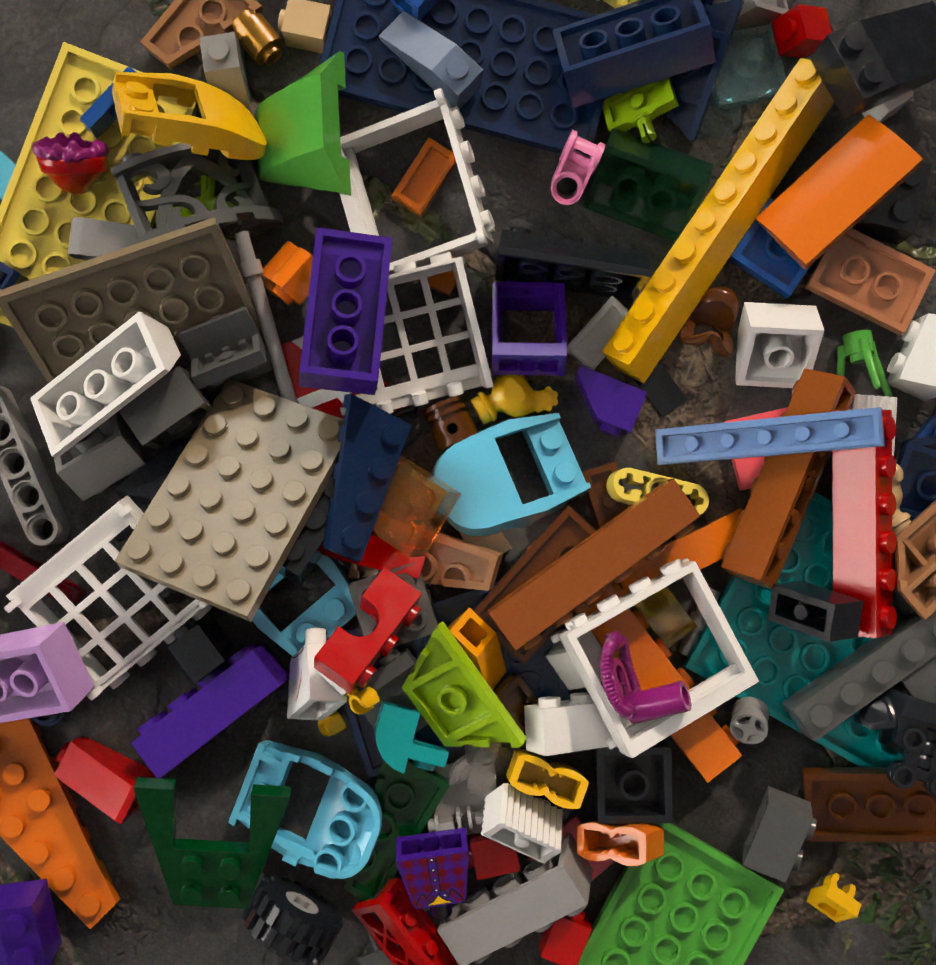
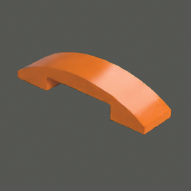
[620,507,743,593]

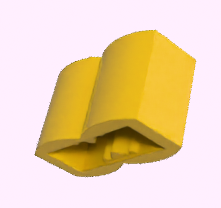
[506,749,589,809]

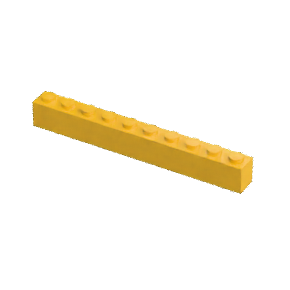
[601,58,834,384]

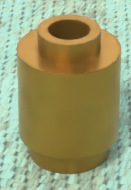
[232,9,284,65]

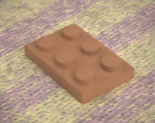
[804,228,936,336]

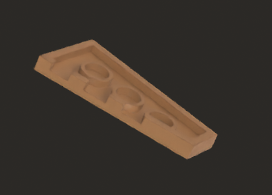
[348,511,503,591]

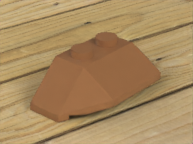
[895,500,936,620]

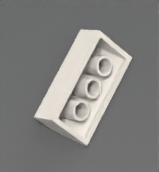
[30,311,181,458]

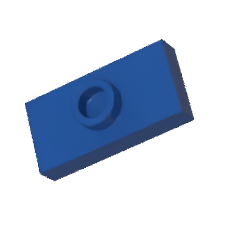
[80,66,136,139]

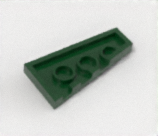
[344,758,450,901]

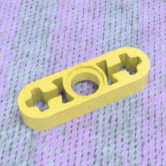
[606,468,709,515]

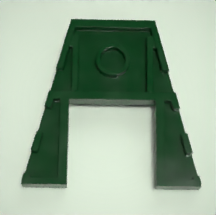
[134,777,291,909]

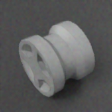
[730,697,769,744]

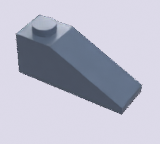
[379,11,483,109]

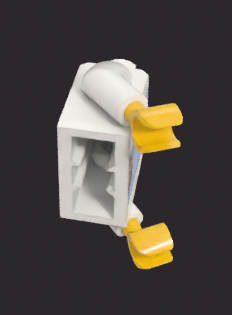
[287,628,379,736]

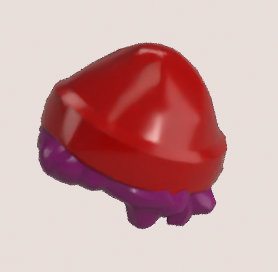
[32,132,110,194]

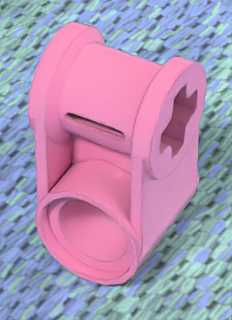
[551,130,605,205]

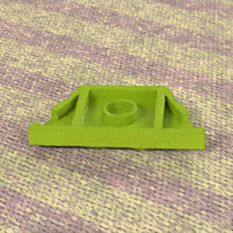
[402,622,527,748]

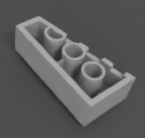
[437,833,593,965]

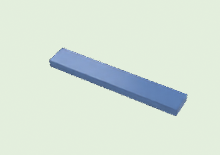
[655,407,885,465]

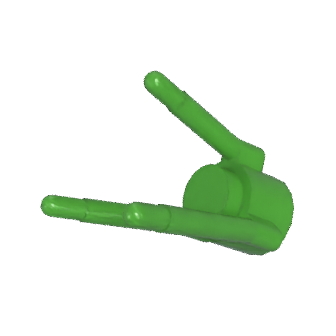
[836,330,893,397]

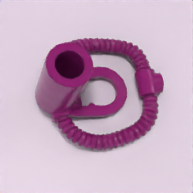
[600,630,692,724]

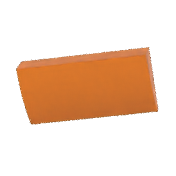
[755,115,923,270]

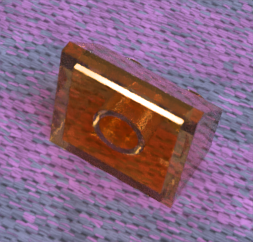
[373,456,461,557]

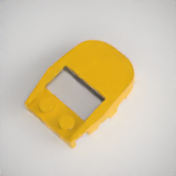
[112,72,267,160]

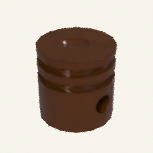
[422,394,478,451]

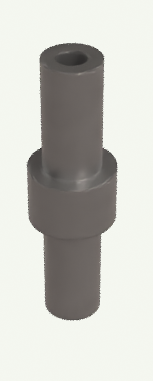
[677,587,721,657]

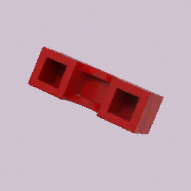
[314,567,422,694]

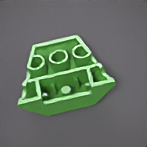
[255,51,351,196]

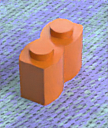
[261,241,313,306]
[577,820,664,866]

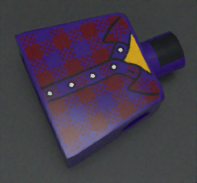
[396,828,469,919]

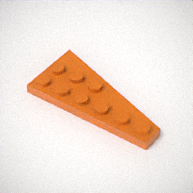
[0,718,121,929]

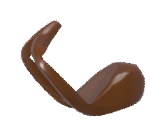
[679,287,739,358]

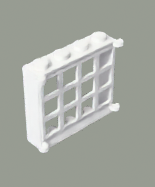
[340,252,494,415]
[4,495,212,701]

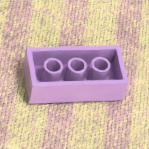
[0,622,95,723]

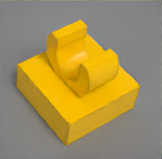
[806,873,862,922]

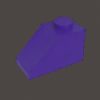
[574,365,647,438]

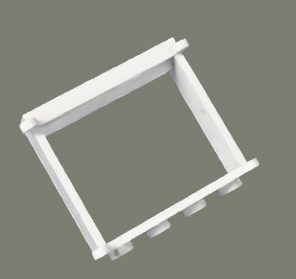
[339,88,495,275]
[549,558,759,758]

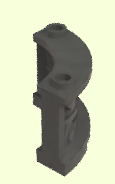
[111,143,284,243]

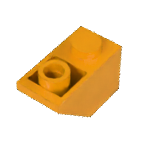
[448,607,507,690]

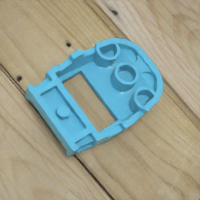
[432,413,591,537]
[252,555,356,656]
[228,740,382,879]

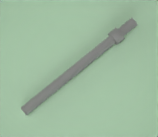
[234,231,298,403]

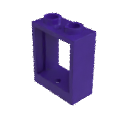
[491,280,567,376]

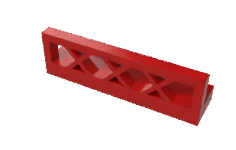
[352,877,459,965]

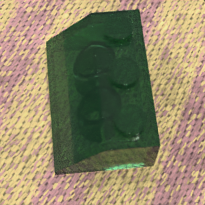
[583,128,713,242]

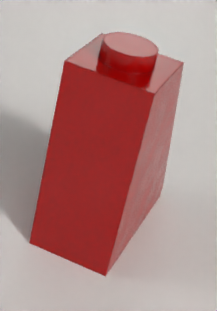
[54,735,156,824]

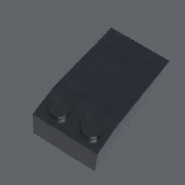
[810,1,936,121]

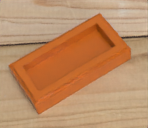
[391,137,456,218]

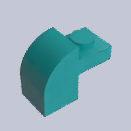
[374,700,449,773]

